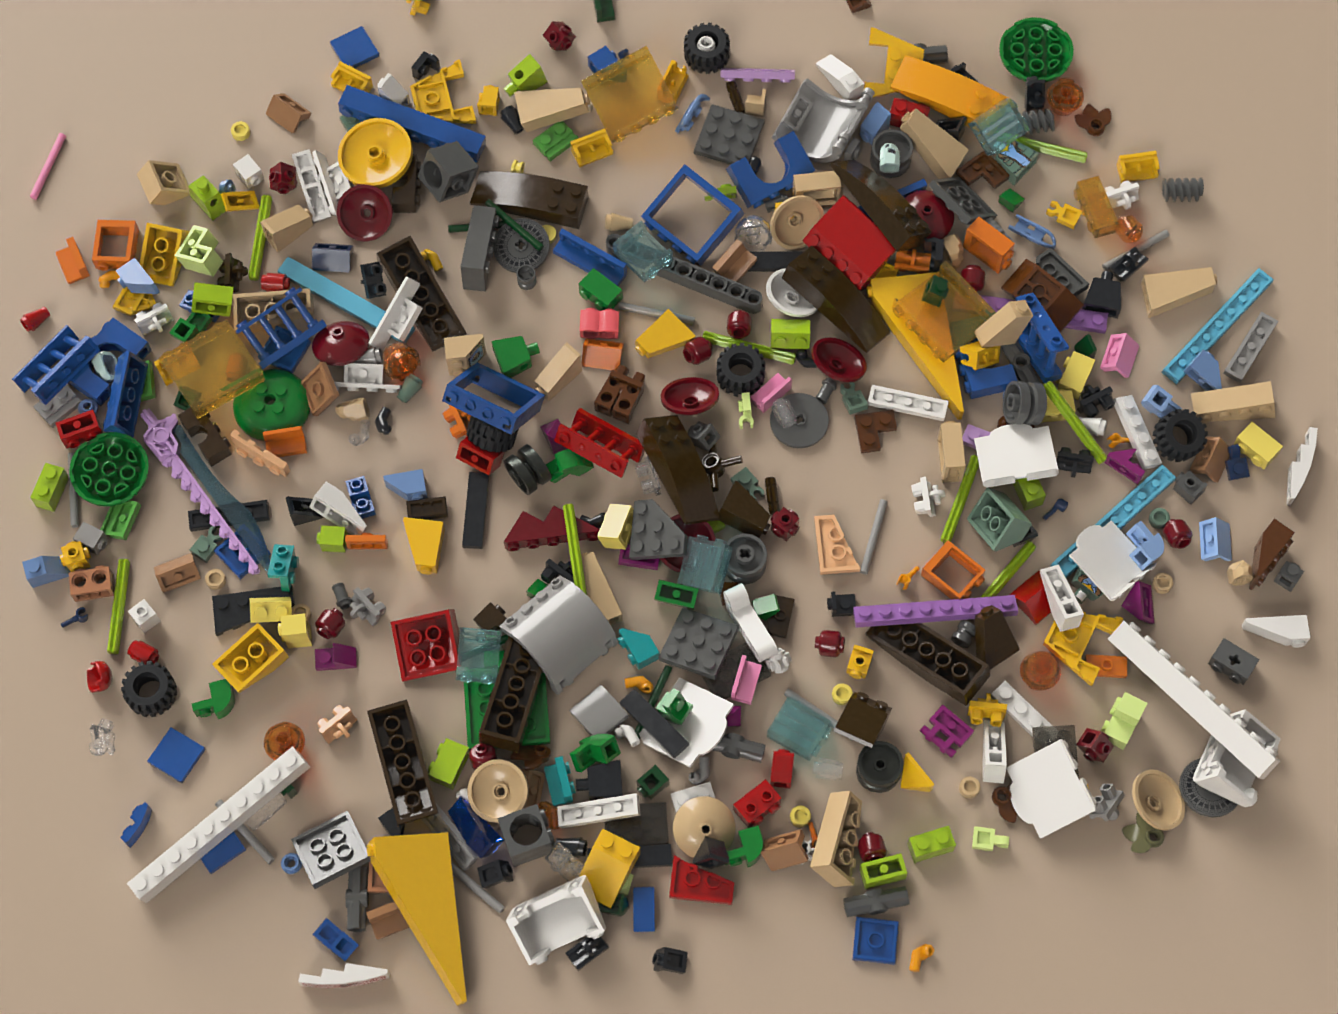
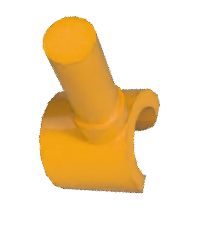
[1107,433,1130,448]
[896,566,920,590]

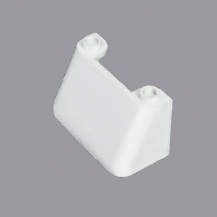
[1193,709,1281,807]
[506,875,606,965]

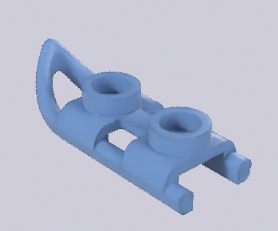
[675,94,710,133]
[1008,214,1056,249]

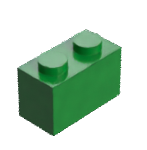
[578,268,623,311]
[654,580,699,610]

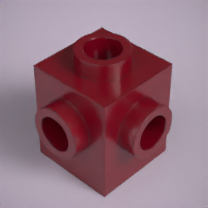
[542,21,576,51]
[269,162,297,194]
[771,507,800,542]
[1076,728,1114,763]

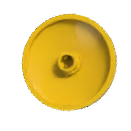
[338,118,413,189]

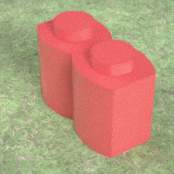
[580,308,619,339]

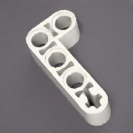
[723,583,779,662]

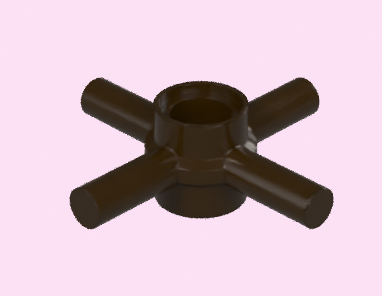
[702,443,743,492]

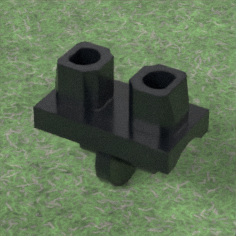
[1024,76,1046,111]
[1110,247,1148,282]
[360,262,387,299]
[1077,384,1115,418]
[1056,447,1094,478]
[541,558,574,584]
[565,937,609,971]

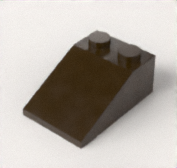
[834,692,892,748]

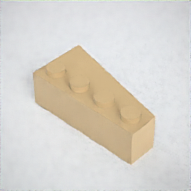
[233,289,314,338]
[1191,381,1276,423]
[810,791,862,887]

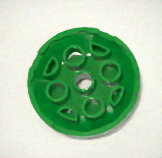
[999,18,1074,82]
[233,369,310,441]
[69,432,149,506]

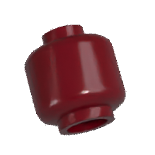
[960,265,986,294]
[727,310,752,339]
[683,337,712,365]
[1162,519,1193,549]
[315,608,345,639]
[815,630,845,658]
[469,743,497,771]
[858,832,887,862]

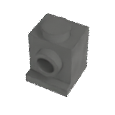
[688,421,720,451]
[1173,471,1208,504]
[1274,561,1304,592]

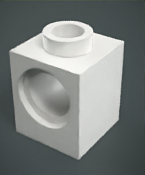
[233,154,264,189]
[128,599,161,634]

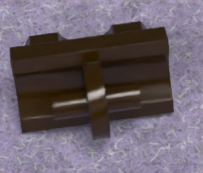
[217,253,248,292]

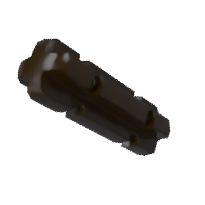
[726,81,745,113]
[765,477,780,515]

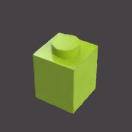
[317,525,348,553]

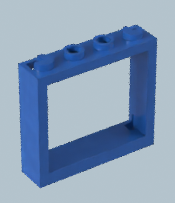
[641,164,744,266]
[442,362,545,435]

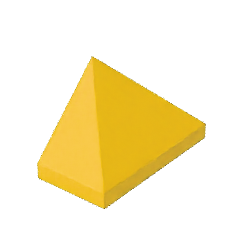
[221,191,260,212]
[900,752,935,792]

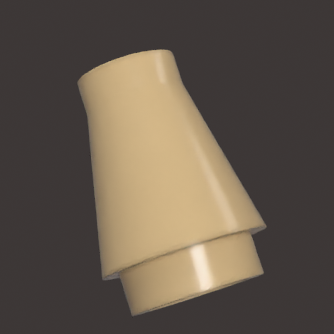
[605,213,633,231]

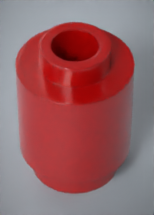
[261,273,290,292]
[127,640,159,665]

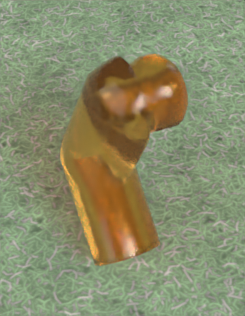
[538,801,560,830]

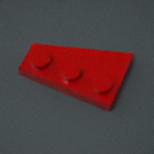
[669,855,734,905]

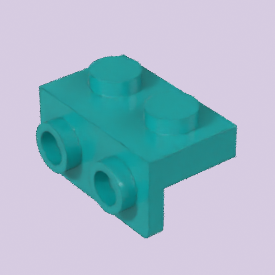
[267,544,299,592]
[544,756,576,806]

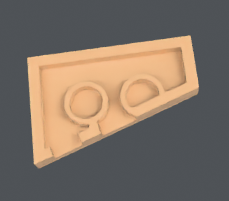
[230,429,290,477]
[814,515,860,575]

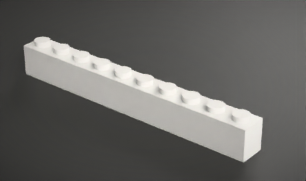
[1108,621,1280,780]
[127,746,311,903]

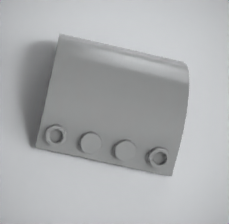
[771,78,875,163]
[499,576,619,695]

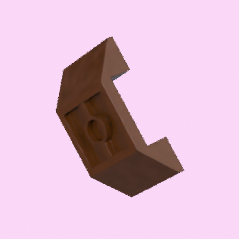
[1001,259,1084,333]

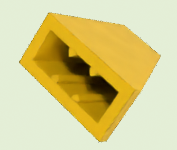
[635,309,696,358]
[403,517,445,575]

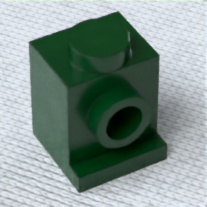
[922,275,949,307]
[637,765,669,800]

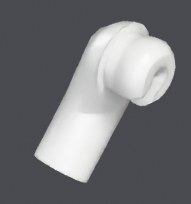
[614,724,640,747]

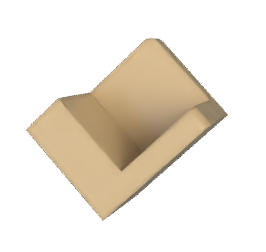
[745,89,766,116]

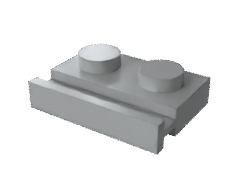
[33,385,81,428]

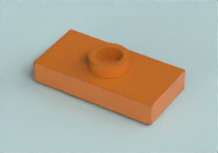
[345,533,388,549]
[1085,654,1127,678]

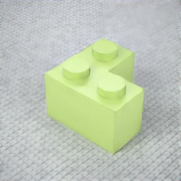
[174,225,223,277]
[1101,692,1148,750]

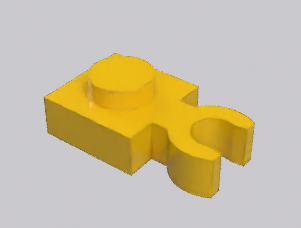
[1046,201,1082,230]

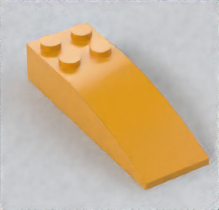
[890,55,1010,137]

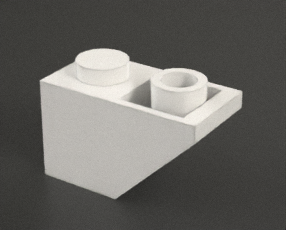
[378,73,411,107]

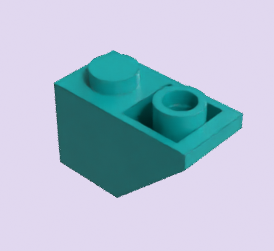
[617,628,660,670]

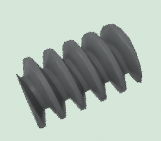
[1014,108,1055,136]
[1162,178,1204,202]

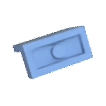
[1199,517,1232,561]

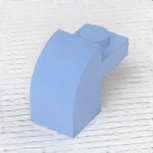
[1141,385,1182,419]
[1126,521,1164,571]

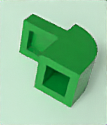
[169,312,213,347]
[545,449,594,483]
[191,679,235,719]
[656,688,694,725]
[570,734,621,773]
[725,825,763,868]

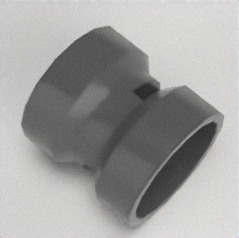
[516,264,536,290]
[951,620,975,648]

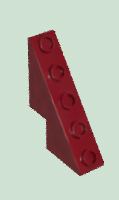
[504,506,600,551]

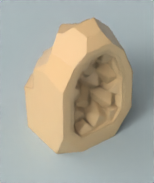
[942,234,964,268]
[335,398,370,421]
[1227,560,1253,586]

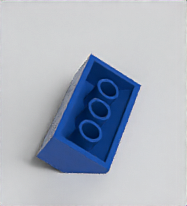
[103,351,148,438]

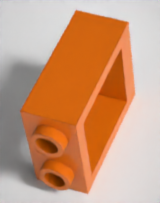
[963,217,1015,274]
[92,220,139,271]
[921,540,986,600]

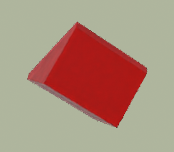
[1009,571,1051,625]

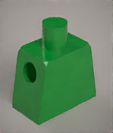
[491,336,540,378]

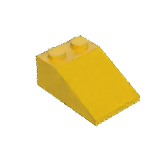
[140,223,190,287]
[212,623,289,693]
[579,829,641,909]

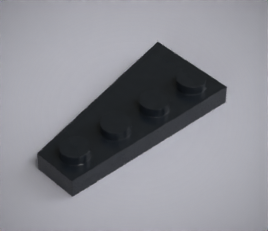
[212,585,295,636]

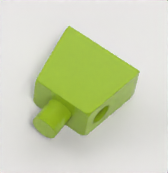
[503,54,548,97]
[188,175,226,221]

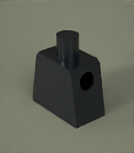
[1082,271,1121,319]
[576,760,623,801]

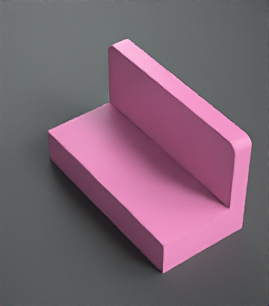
[1100,333,1139,378]
[750,373,792,413]
[731,655,762,705]

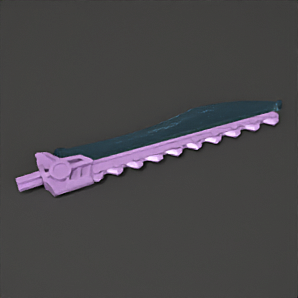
[140,408,270,575]

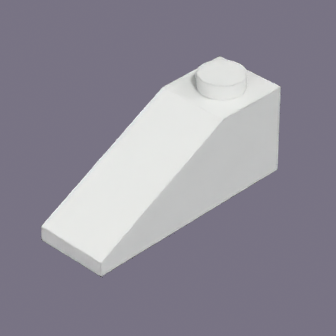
[816,54,864,100]
[309,481,366,535]
[1040,565,1084,632]
[1242,615,1310,648]
[982,720,1007,783]

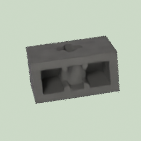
[1208,638,1260,685]

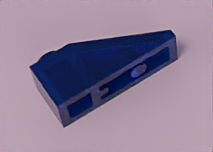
[448,796,504,859]

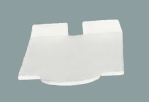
[974,424,1059,488]
[1069,521,1157,601]
[639,677,734,768]
[1006,739,1097,839]

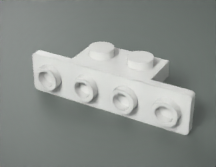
[312,150,353,216]
[369,277,423,350]
[334,363,402,393]

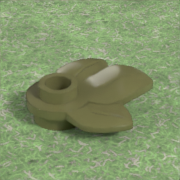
[1122,812,1164,854]

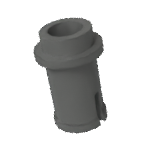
[765,194,788,213]
[815,378,837,404]
[332,583,352,610]

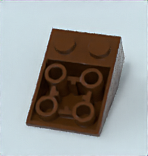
[1249,518,1295,591]

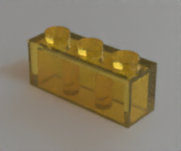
[1073,176,1119,238]

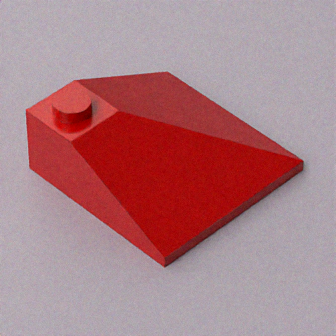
[391,609,462,682]

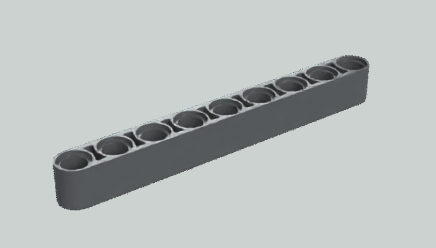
[606,234,763,314]

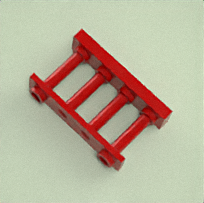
[554,408,645,478]

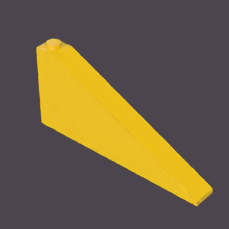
[866,272,964,420]
[367,832,467,1006]

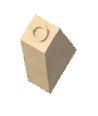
[514,88,591,132]
[899,109,969,179]
[1141,267,1217,318]
[581,552,623,625]

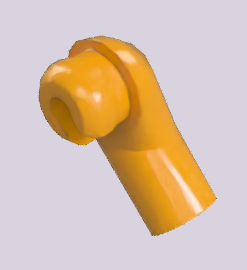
[98,270,120,288]
[624,676,653,694]
[909,944,934,972]

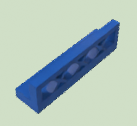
[553,228,627,287]

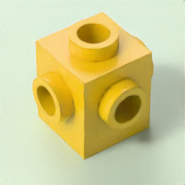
[60,541,91,572]

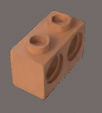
[69,565,115,602]

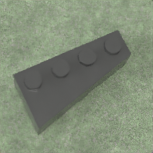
[461,205,500,292]

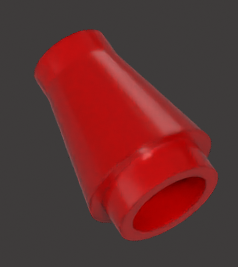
[20,307,50,332]

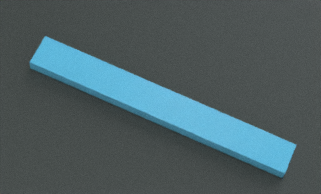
[277,257,415,345]
[1162,268,1274,384]
[1050,464,1176,579]

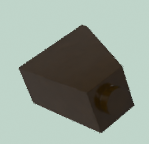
[718,480,771,538]
[975,605,1020,670]

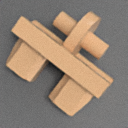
[317,705,358,744]

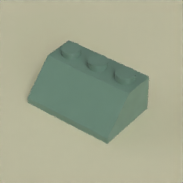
[967,487,1032,552]

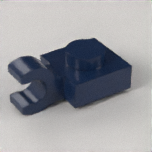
[1225,444,1250,481]

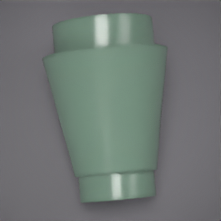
[397,373,423,403]

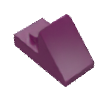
[1105,449,1145,485]
[315,643,357,671]

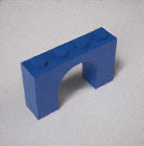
[726,131,815,209]
[949,313,1018,399]
[68,318,152,407]

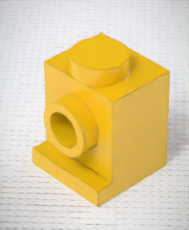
[477,85,500,116]
[846,644,874,679]

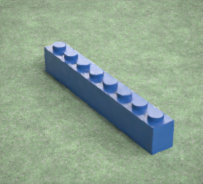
[338,85,486,163]

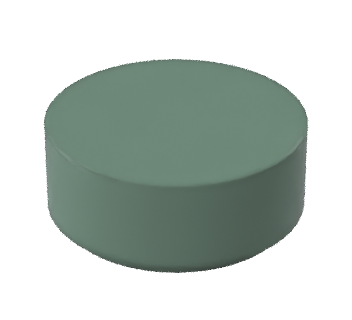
[1149,508,1170,529]

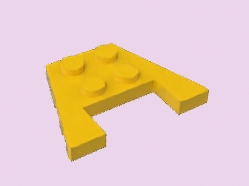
[864,27,924,98]
[410,59,476,124]
[1043,612,1124,686]

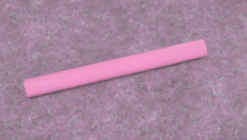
[30,133,66,200]

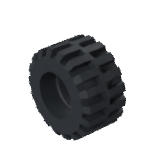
[684,23,730,74]
[716,343,765,397]
[466,407,519,453]
[1152,409,1208,462]
[121,661,177,717]

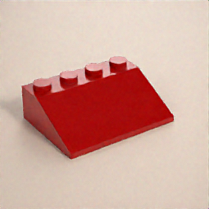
[802,195,896,291]

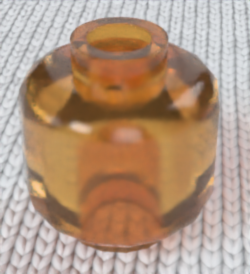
[1115,215,1143,243]

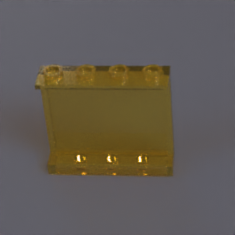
[581,46,678,143]
[892,261,996,362]
[159,319,265,419]

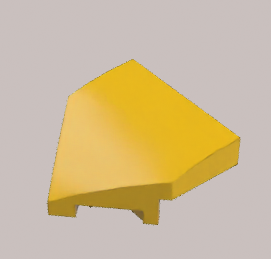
[113,287,156,316]

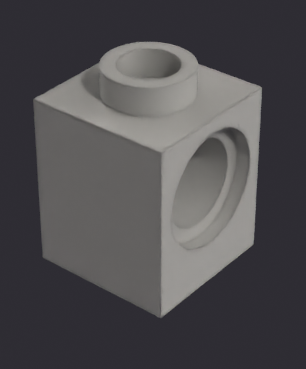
[73,522,108,555]

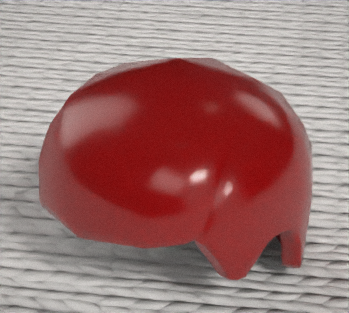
[87,661,112,693]

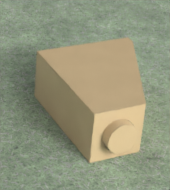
[260,204,313,253]
[974,300,1033,348]
[534,342,582,401]

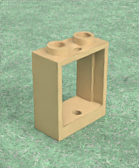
[792,171,844,207]
[937,421,966,483]

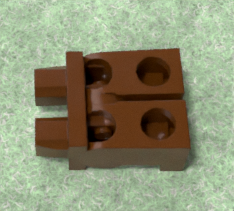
[594,365,645,424]

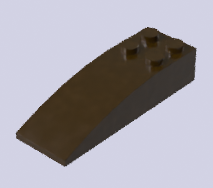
[830,159,932,252]
[470,171,589,229]
[376,236,467,352]
[782,246,890,353]
[636,415,720,525]
[865,623,990,706]
[479,637,543,753]
[367,699,439,826]

